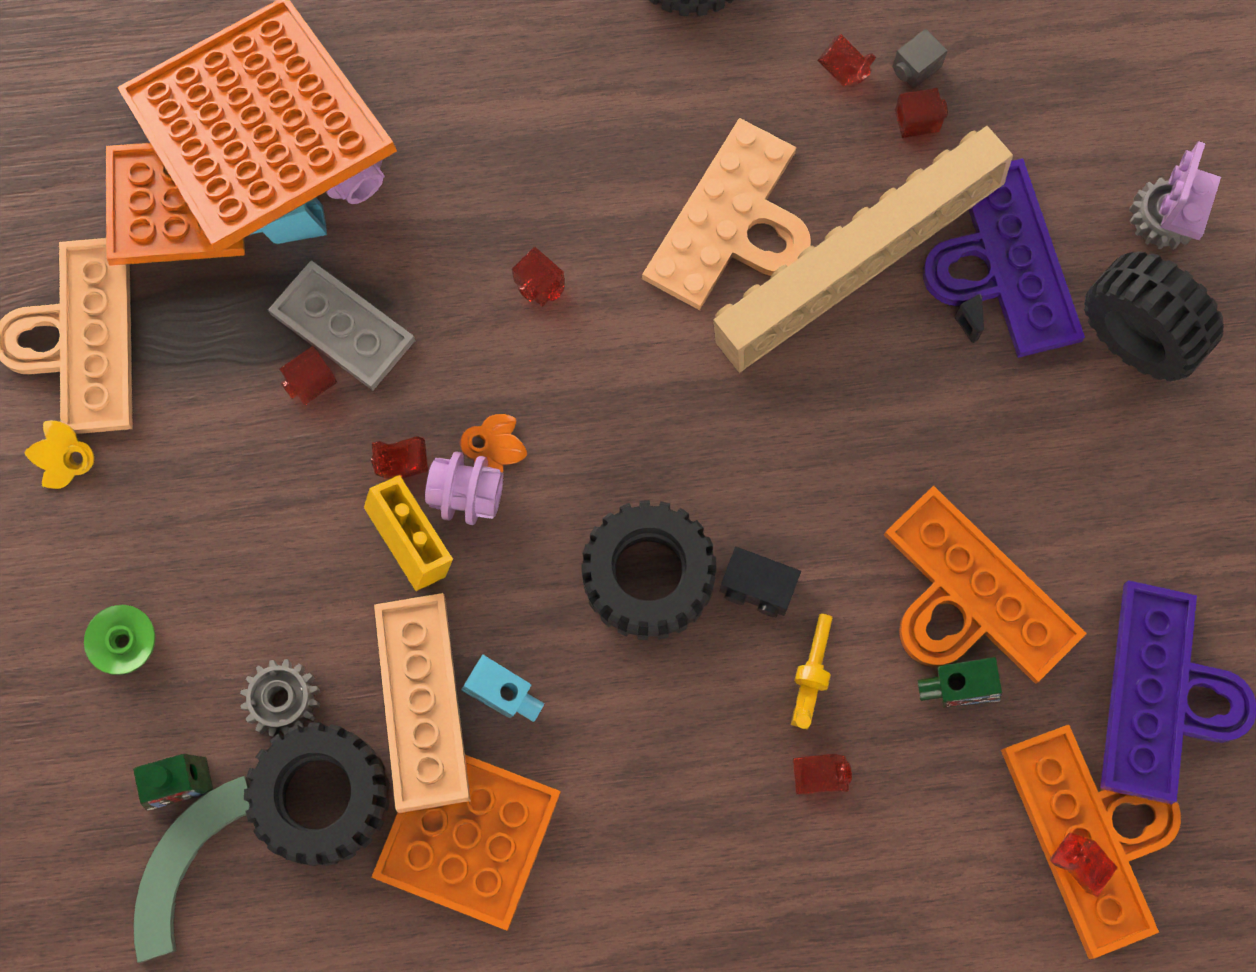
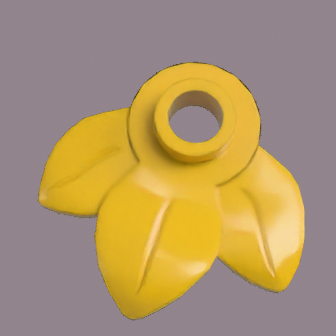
[24,420,94,489]

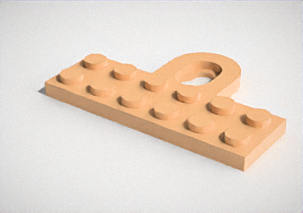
[642,118,811,310]
[0,238,133,434]

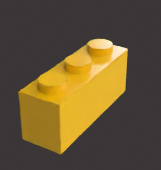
[364,475,453,591]

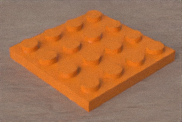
[106,143,245,266]
[371,755,561,931]

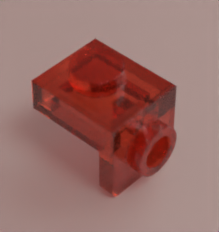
[817,34,876,87]
[371,436,428,479]
[1050,833,1118,897]

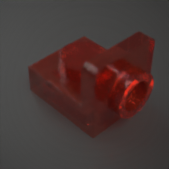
[793,754,852,795]

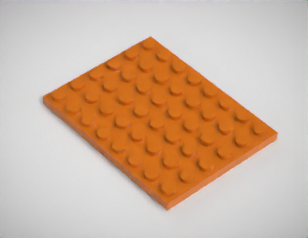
[117,0,397,253]

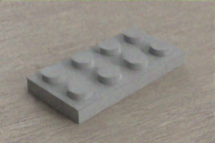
[268,260,416,391]

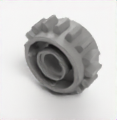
[1129,178,1192,250]
[240,659,320,738]

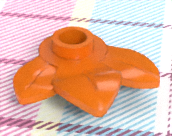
[460,414,527,472]

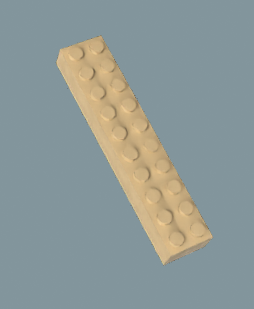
[713,126,1013,373]

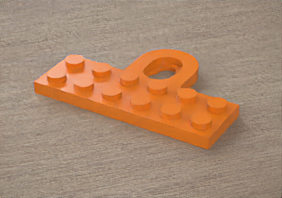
[884,486,1087,684]
[1001,724,1181,959]

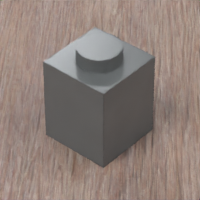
[892,29,948,89]

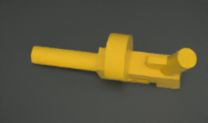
[791,614,833,729]

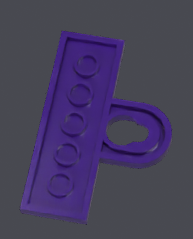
[923,158,1085,358]
[1100,580,1256,804]

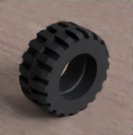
[1084,251,1224,381]
[581,500,717,640]
[244,723,390,866]

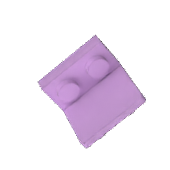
[1159,141,1221,240]

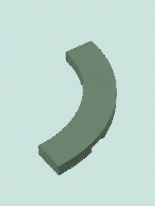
[134,776,250,963]

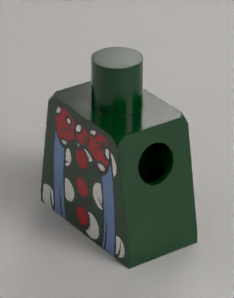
[917,657,1002,708]
[133,754,213,811]

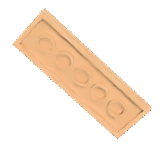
[374,593,471,813]

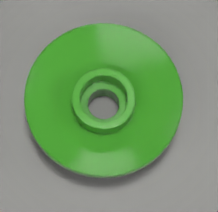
[84,605,156,675]

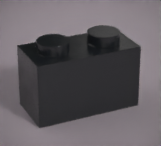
[719,546,801,617]

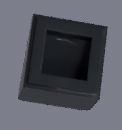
[955,294,984,343]

